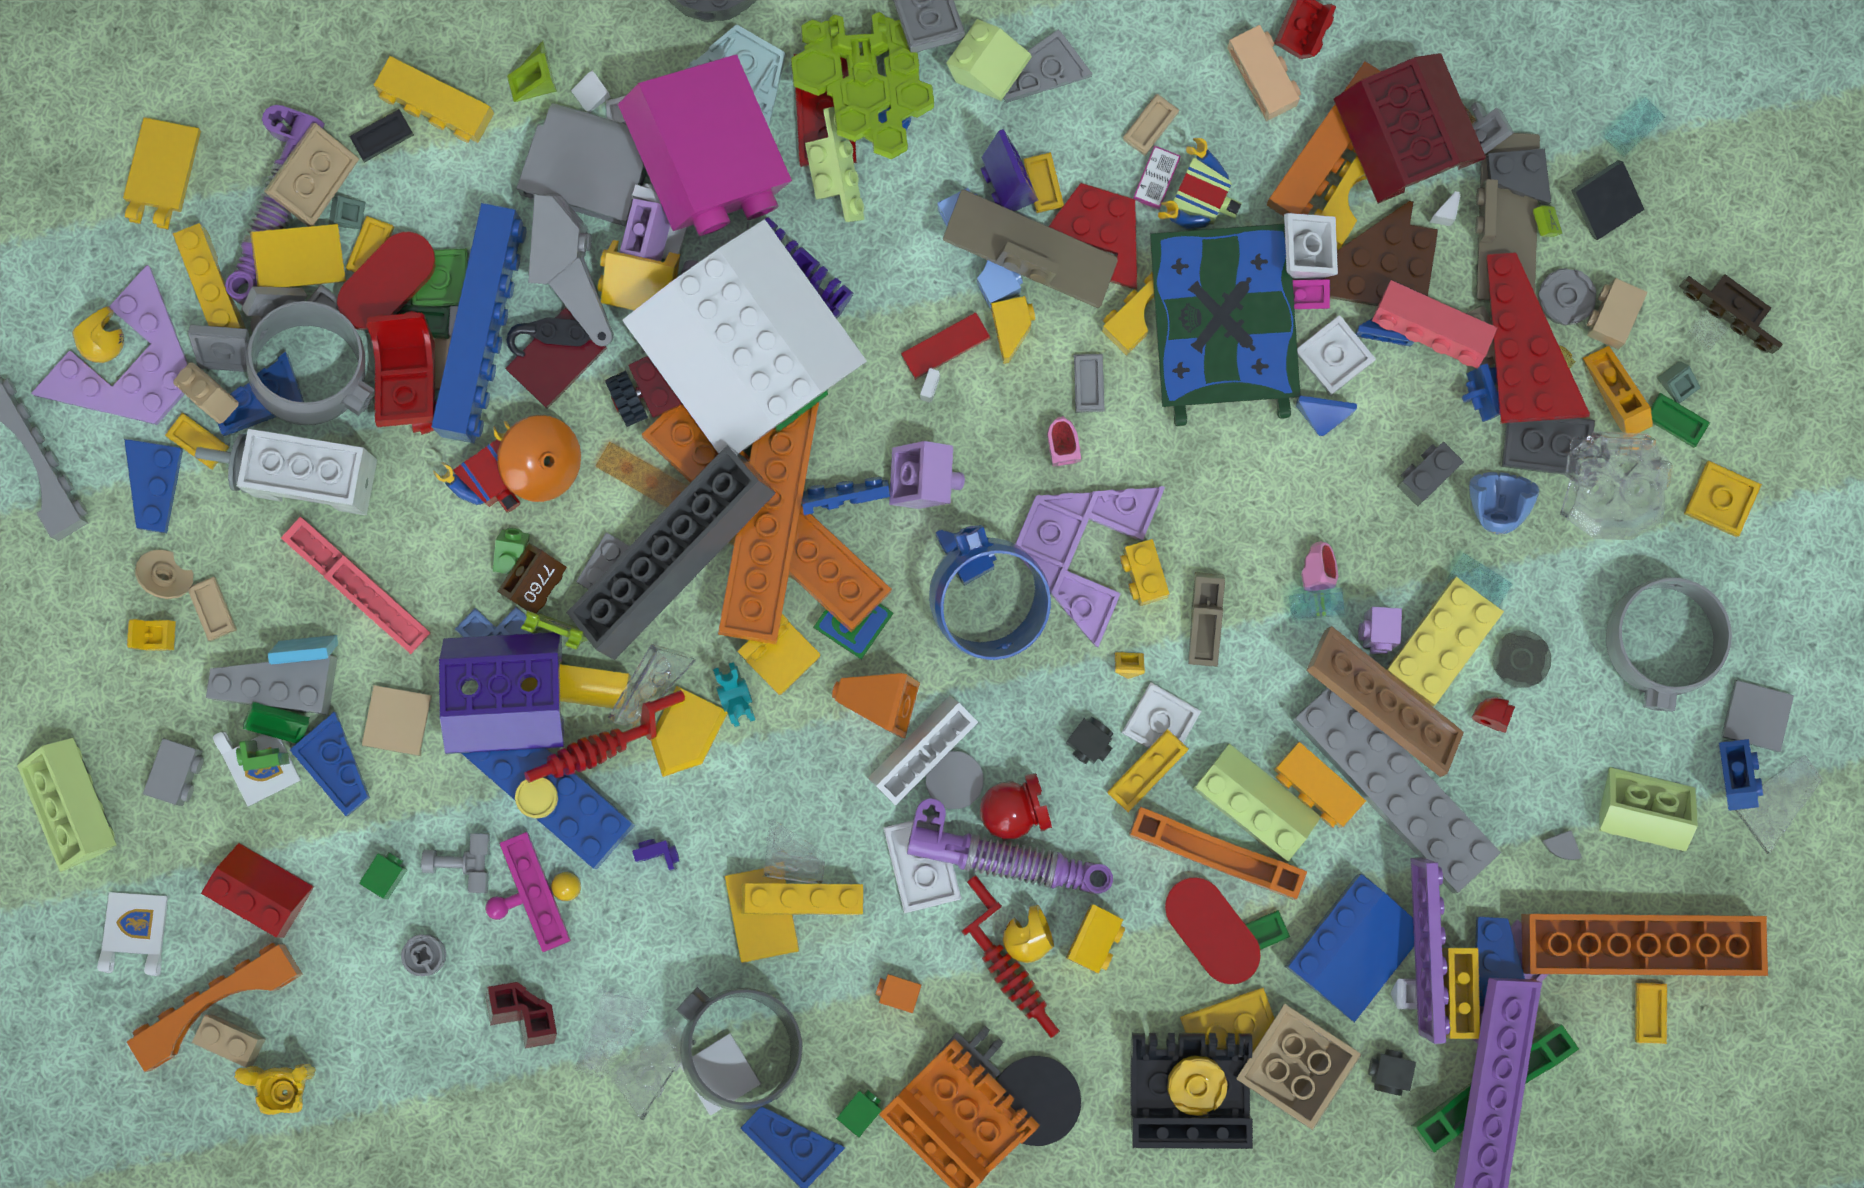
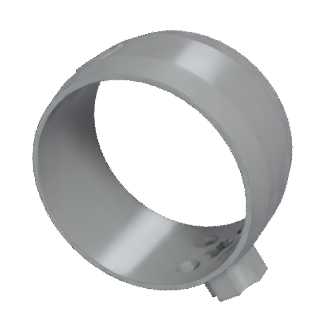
[246,301,375,425]
[1606,577,1732,712]

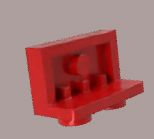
[1274,0,1336,59]

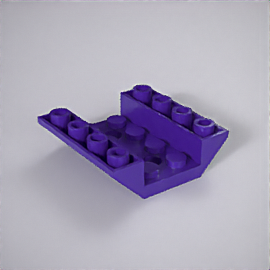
[439,632,564,754]

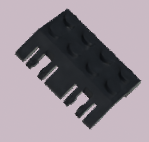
[1130,1033,1253,1149]

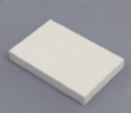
[884,814,961,913]

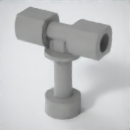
[421,833,490,893]

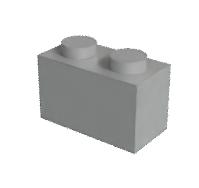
[143,738,204,806]

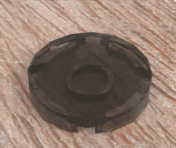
[1492,630,1551,688]

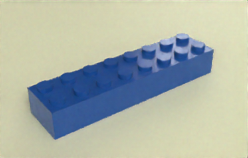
[431,203,527,444]

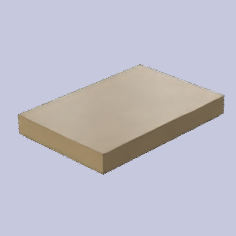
[264,123,359,227]

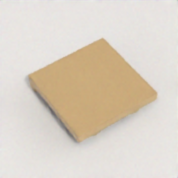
[362,685,432,756]

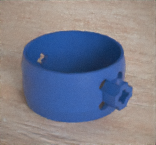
[929,525,1051,660]

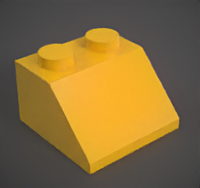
[1066,904,1125,974]

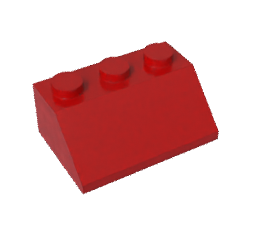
[201,843,314,938]

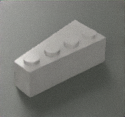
[206,655,338,715]

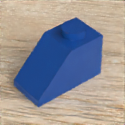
[935,530,997,586]

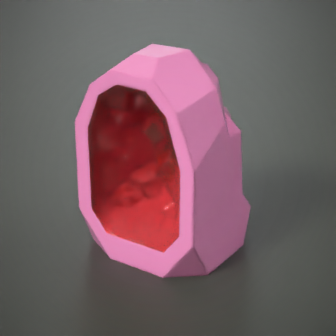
[1047,416,1081,467]
[1301,541,1339,592]

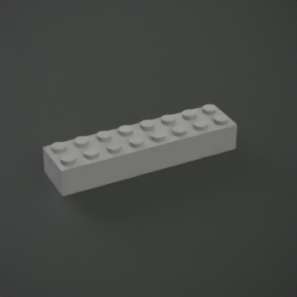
[1292,688,1501,893]

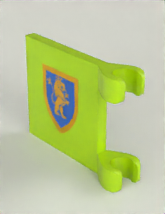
[521,611,588,650]

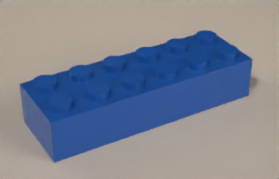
[461,748,635,869]

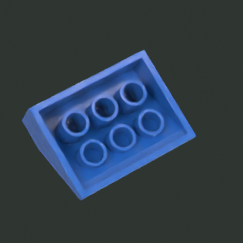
[1284,874,1414,1023]

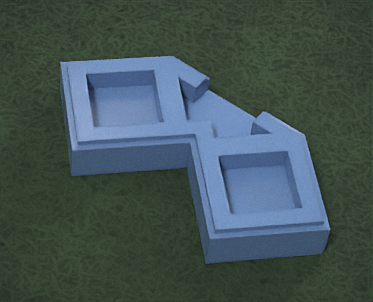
[455,607,538,637]

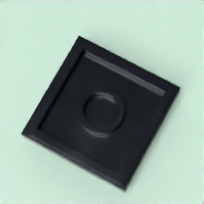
[1571,160,1645,240]

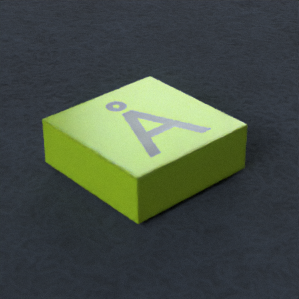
[1533,206,1563,237]

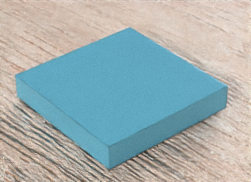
[268,635,338,665]

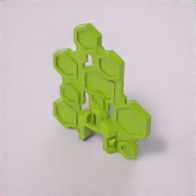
[791,12,934,160]

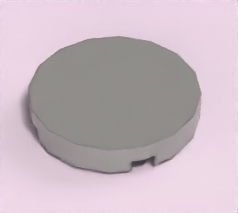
[1538,268,1596,326]
[926,751,983,809]

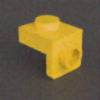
[127,619,176,651]

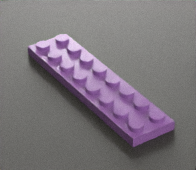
[1454,978,1542,1188]

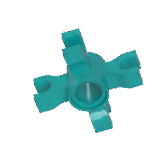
[713,662,756,727]

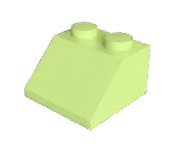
[946,19,1032,101]

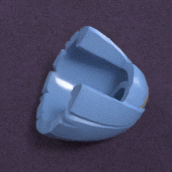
[1469,472,1539,534]

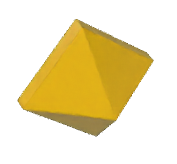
[1115,652,1145,679]

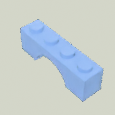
[938,188,1023,309]

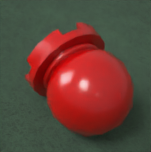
[980,773,1052,839]

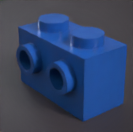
[1719,739,1764,811]

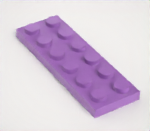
[1410,857,1450,1044]

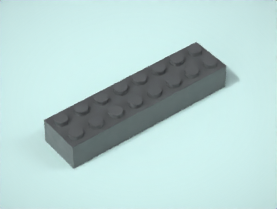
[566,445,776,660]

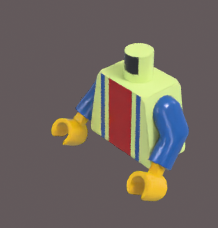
[1158,138,1242,229]

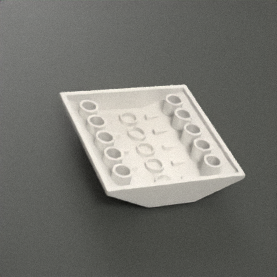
[622,219,867,454]

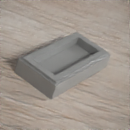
[1074,354,1105,413]

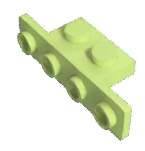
[805,107,864,222]

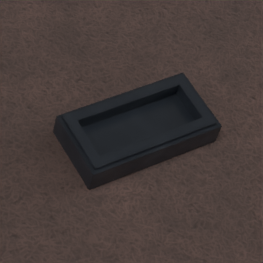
[349,109,414,163]

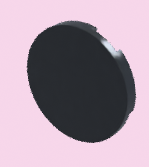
[997,1056,1081,1146]

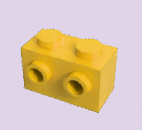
[1120,539,1170,606]

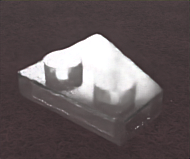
[763,820,826,884]

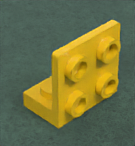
[737,614,821,695]

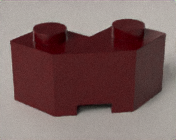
[485,982,557,1049]

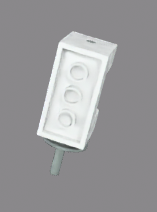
[195,429,377,516]

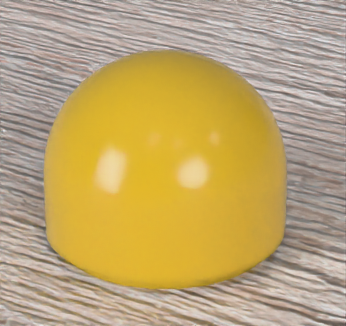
[551,872,581,901]

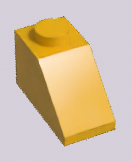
[991,296,1036,364]

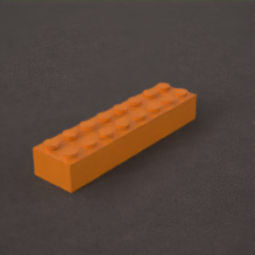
[1521,914,1768,976]

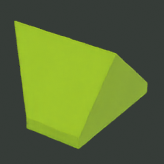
[507,41,557,102]

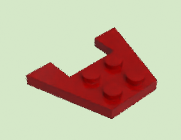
[1048,183,1137,290]

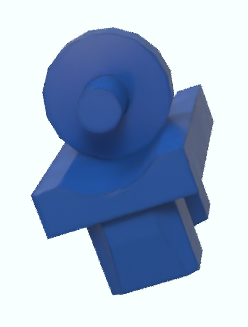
[1462,363,1500,422]

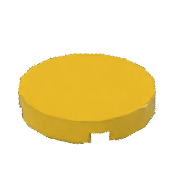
[1167,1056,1228,1116]

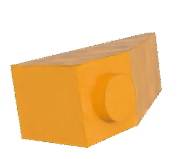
[1583,346,1653,439]

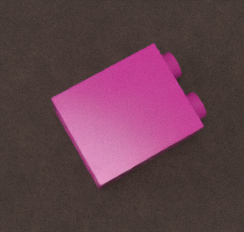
[618,54,792,236]

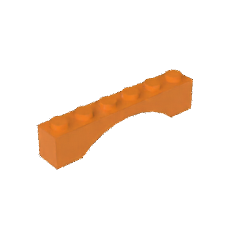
[1128,807,1307,900]
[127,943,303,1072]

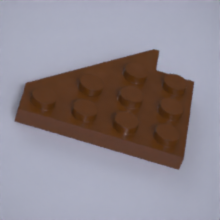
[1319,201,1438,306]

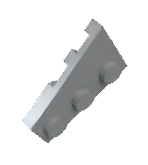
[1003,29,1092,103]

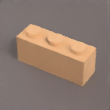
[1227,25,1301,121]

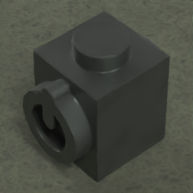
[1066,717,1114,764]
[1368,1049,1416,1096]

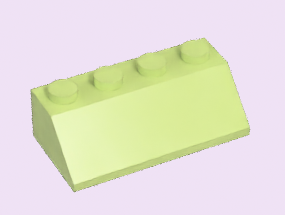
[17,738,116,872]
[1193,744,1320,863]

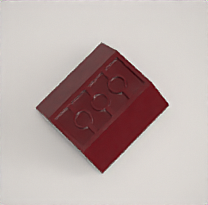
[1333,53,1486,204]

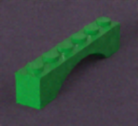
[1411,1023,1579,1153]

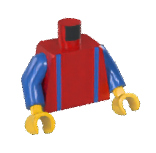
[433,421,521,513]

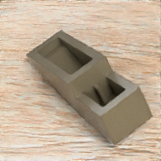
[1188,572,1225,667]

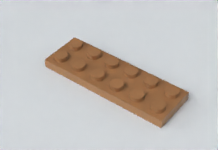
[1306,626,1464,777]

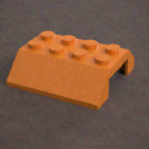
[879,1039,1040,1188]

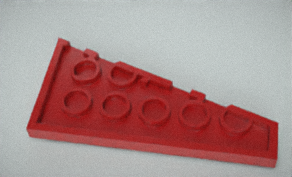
[1486,252,1590,424]

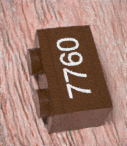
[497,543,567,614]

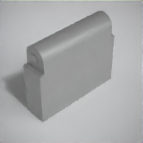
[517,103,647,227]

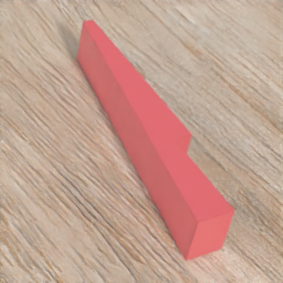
[281,517,431,654]

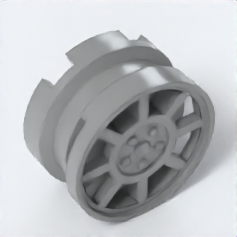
[401,935,446,976]

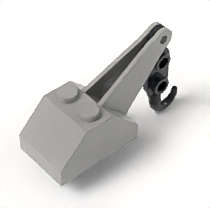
[506,194,614,357]

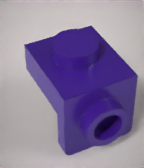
[632,839,680,871]

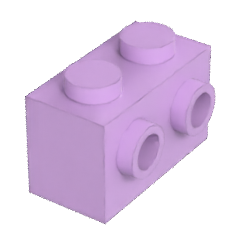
[619,199,670,261]
[1358,607,1402,654]

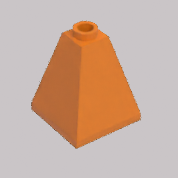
[832,673,920,739]

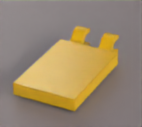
[123,117,201,230]

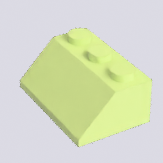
[1599,767,1698,851]

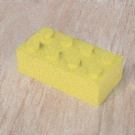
[1386,577,1504,707]

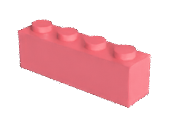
[1372,280,1497,369]

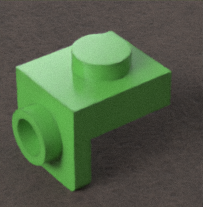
[493,528,530,574]

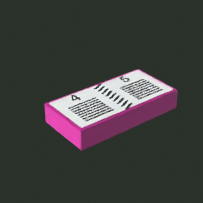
[1133,146,1181,210]

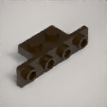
[1679,274,1783,354]

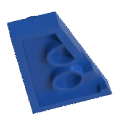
[217,352,304,436]
[740,1106,845,1188]

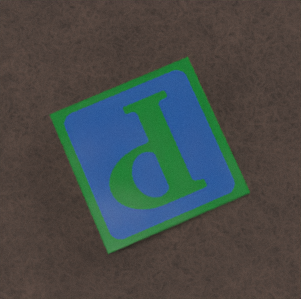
[813,604,894,660]

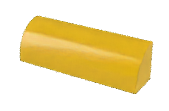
[521,664,632,710]

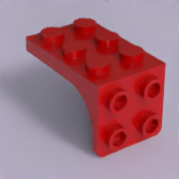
[366,311,435,427]

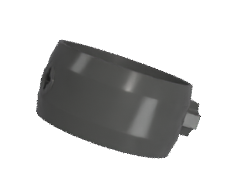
[676,987,803,1110]

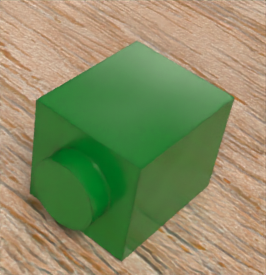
[359,852,408,900]
[836,1090,882,1138]

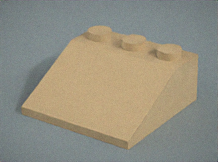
[1236,1004,1361,1131]

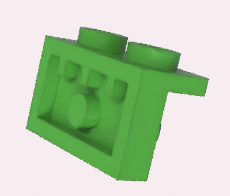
[236,740,290,771]

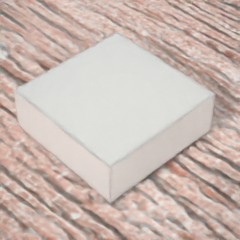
[920,368,940,403]

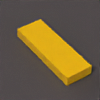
[1107,729,1189,812]

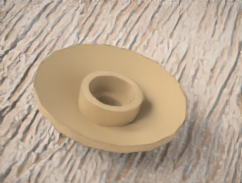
[135,550,194,599]

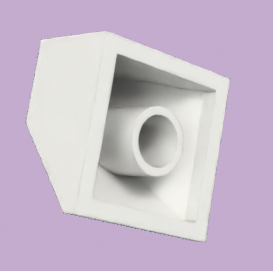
[1284,213,1338,280]

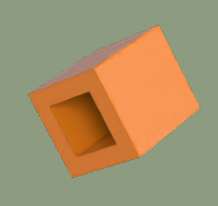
[875,974,922,1013]

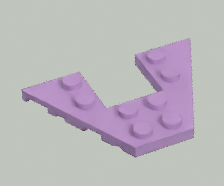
[31,265,188,425]
[1016,486,1165,648]

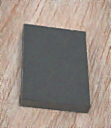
[1501,418,1595,478]

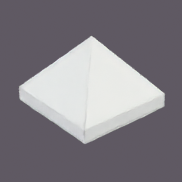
[1391,979,1417,1009]

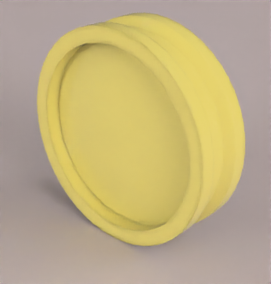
[515,778,558,818]

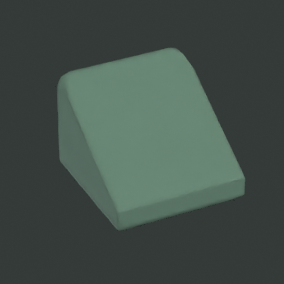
[328,195,366,230]
[1657,361,1701,404]

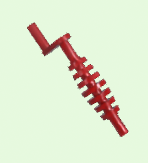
[524,690,685,783]
[961,875,1060,1038]

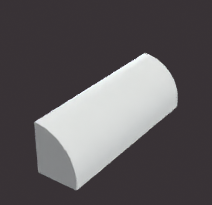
[868,696,978,806]

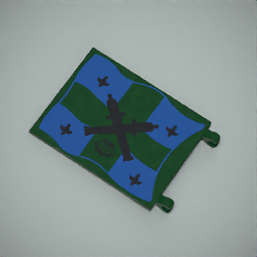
[1150,224,1301,426]

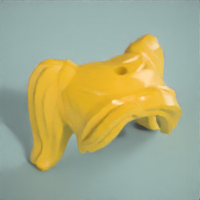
[234,1064,316,1115]

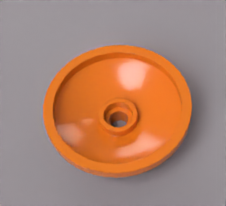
[497,415,581,502]

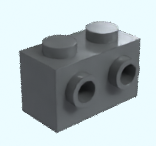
[1397,441,1464,507]

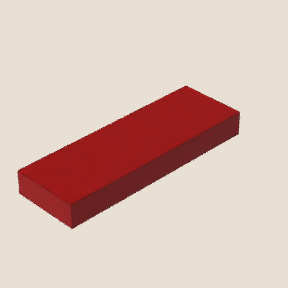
[901,312,990,380]

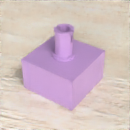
[889,441,965,509]

